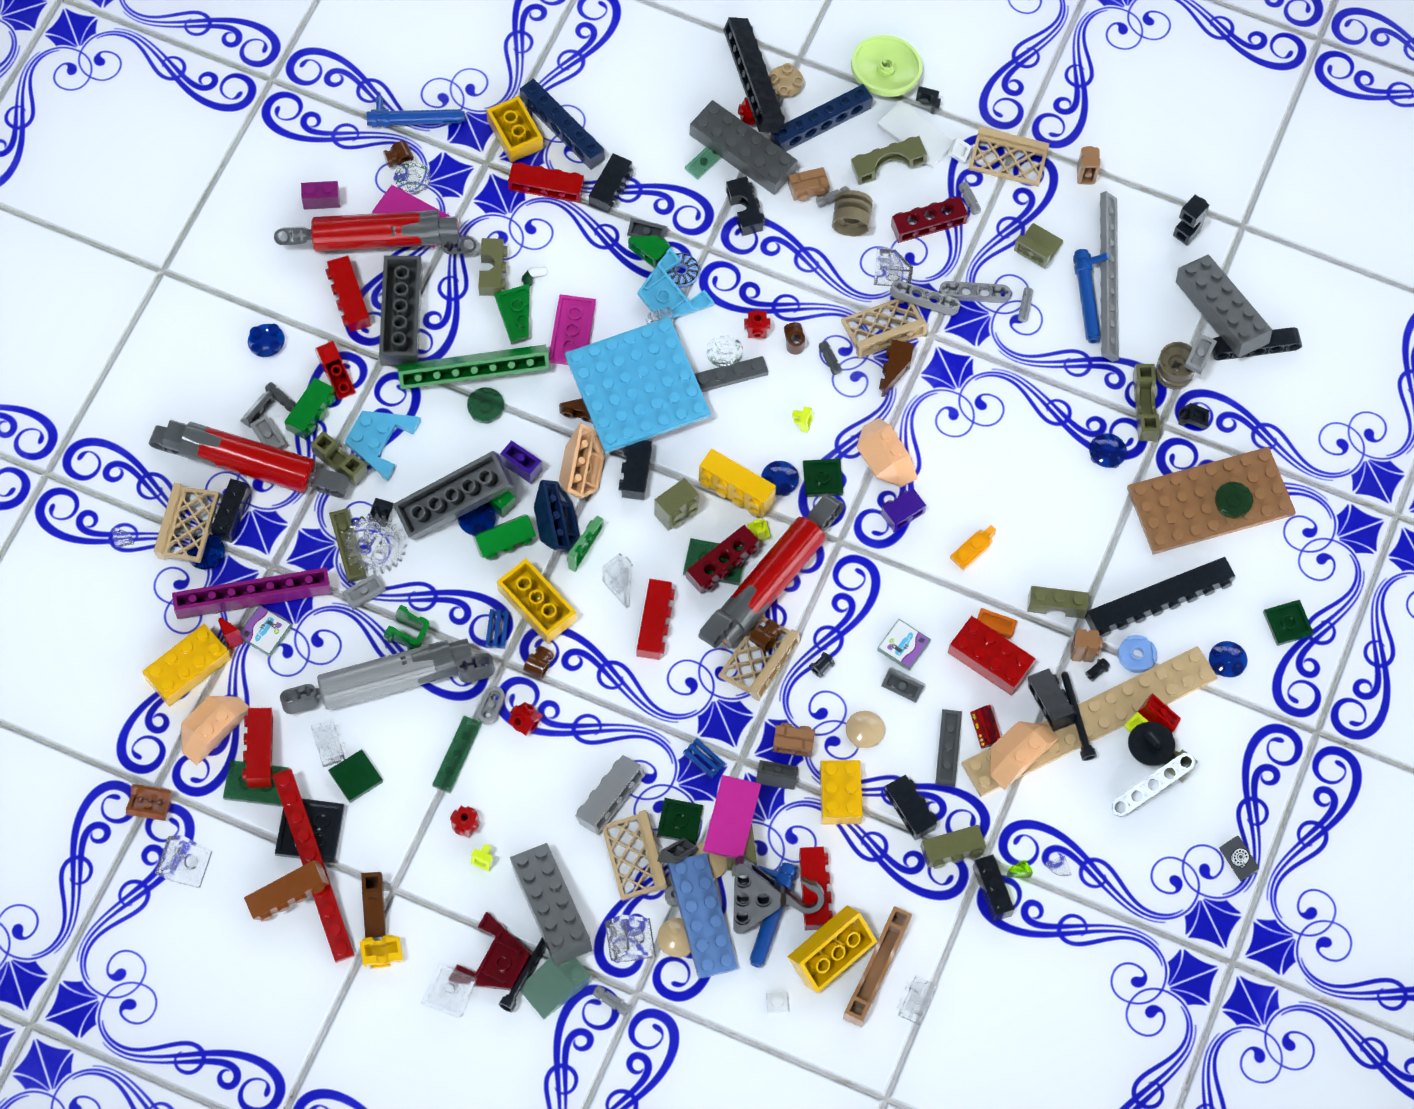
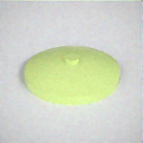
[851,35,922,97]

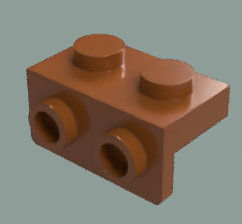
[126,784,171,821]

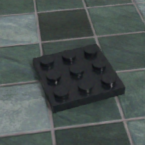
[275,799,345,863]

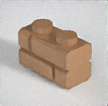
[1077,146,1100,185]
[788,167,829,201]
[1070,629,1103,663]
[772,723,815,757]

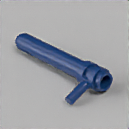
[367,95,465,128]
[1073,249,1110,344]
[749,862,798,968]

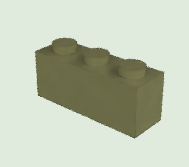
[920,824,986,869]

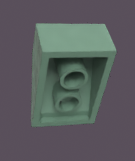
[520,957,591,1020]

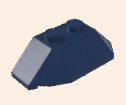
[534,480,580,552]

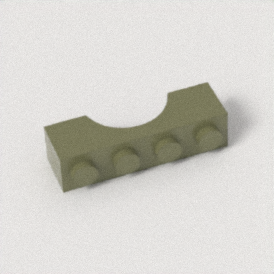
[851,136,927,185]
[1133,364,1161,441]

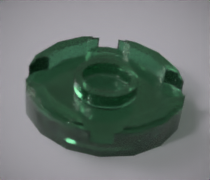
[467,387,505,424]
[1214,481,1253,519]

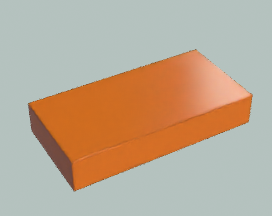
[977,608,1017,640]

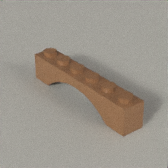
[843,906,912,1027]

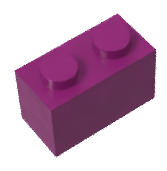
[301,181,340,210]

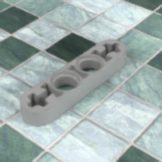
[890,280,960,316]
[939,281,1011,303]

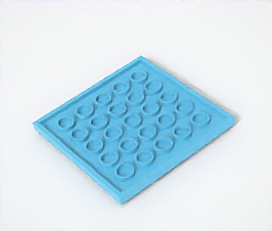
[565,317,711,454]

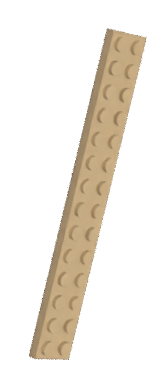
[961,646,1218,798]

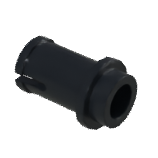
[1085,658,1110,682]

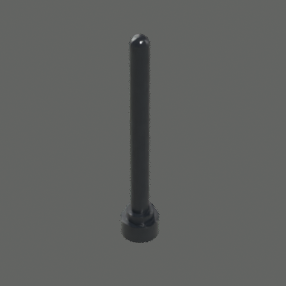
[1061,671,1097,761]
[498,937,546,1013]

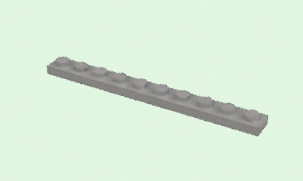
[1100,191,1119,362]

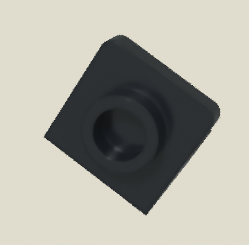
[916,86,941,114]
[1178,403,1210,429]
[368,498,394,528]

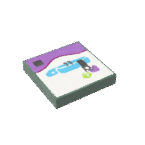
[240,605,292,657]
[877,619,931,671]

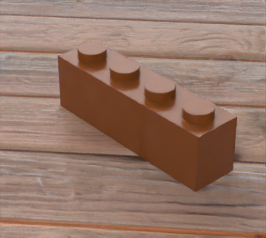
[244,860,330,922]

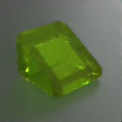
[1006,860,1033,878]

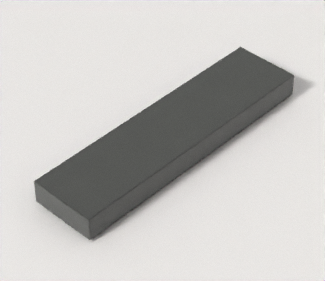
[935,709,962,787]

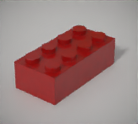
[947,615,1036,696]

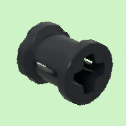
[809,652,835,678]

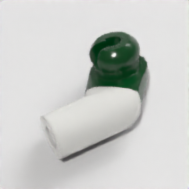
[521,266,546,286]

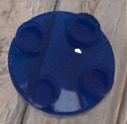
[248,323,285,357]
[1089,433,1127,468]
[761,461,799,496]
[458,502,496,535]
[187,534,225,570]
[1209,641,1248,677]

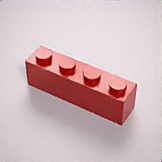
[508,163,584,203]
[325,255,371,332]
[636,578,675,660]
[242,707,273,788]
[799,846,833,931]

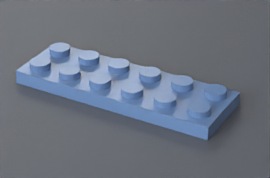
[667,853,738,979]

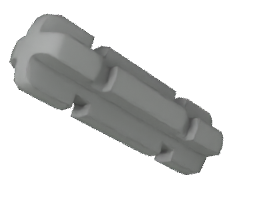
[959,182,981,215]
[816,186,849,208]
[1018,287,1034,322]
[593,986,630,1016]

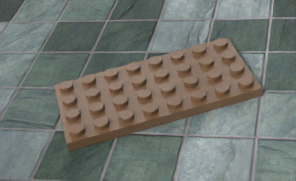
[1127,447,1296,555]

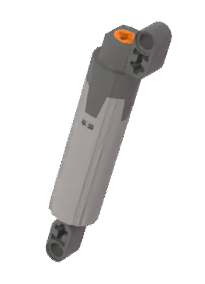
[280,638,495,714]

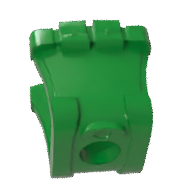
[383,605,429,650]

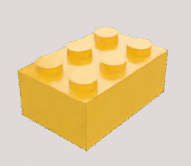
[486,96,543,163]
[819,760,863,825]

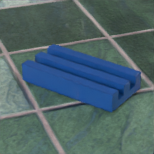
[485,609,509,649]
[683,738,725,779]

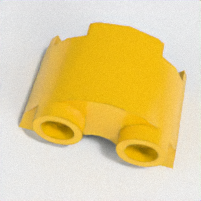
[359,935,403,969]

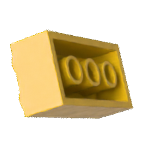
[698,448,776,519]
[496,558,577,644]
[142,623,231,707]
[787,905,877,993]

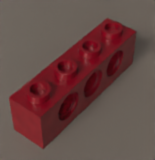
[891,197,968,243]
[686,525,759,594]

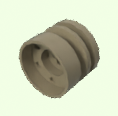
[832,190,873,237]
[1155,342,1195,390]

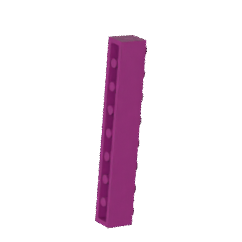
[172,567,332,619]

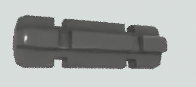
[818,341,842,375]
[265,382,296,412]

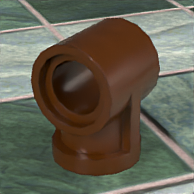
[383,141,414,168]
[784,322,805,355]
[749,619,782,652]
[523,646,554,679]

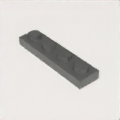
[694,356,768,392]

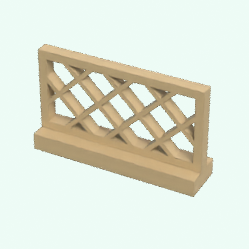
[968,126,1050,187]
[841,299,927,358]
[154,482,220,563]
[718,616,800,701]
[603,810,669,901]

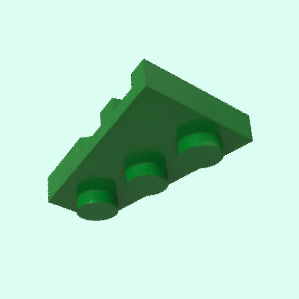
[494,284,530,344]
[567,516,604,572]

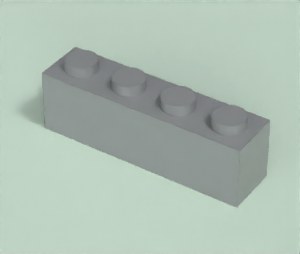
[575,755,645,835]

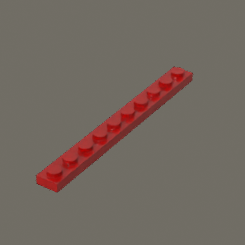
[272,768,355,963]

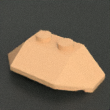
[857,418,918,487]
[559,423,605,499]
[181,696,250,766]
[990,721,1059,790]

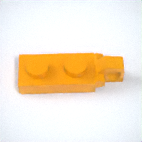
[950,525,996,571]

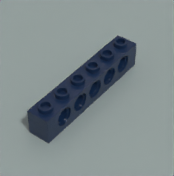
[520,78,605,170]
[770,84,873,151]

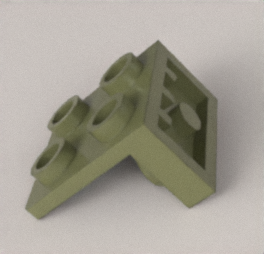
[1014,223,1063,269]

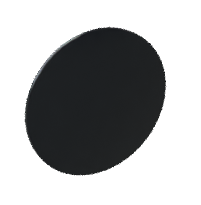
[1128,722,1175,766]

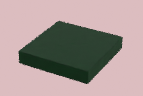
[802,459,843,498]
[1263,599,1314,646]
[328,749,383,803]
[657,798,703,844]

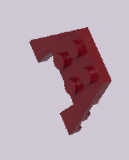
[448,912,531,991]

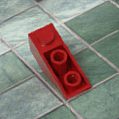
[314,341,356,400]

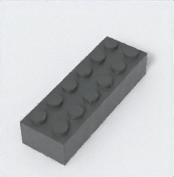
[689,100,798,195]
[1176,254,1273,358]
[379,255,422,365]
[393,451,515,540]
[510,843,593,965]

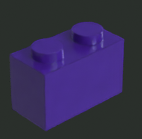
[500,440,542,484]
[881,488,927,532]

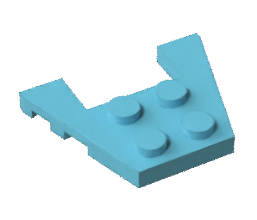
[637,248,715,320]
[345,411,421,481]

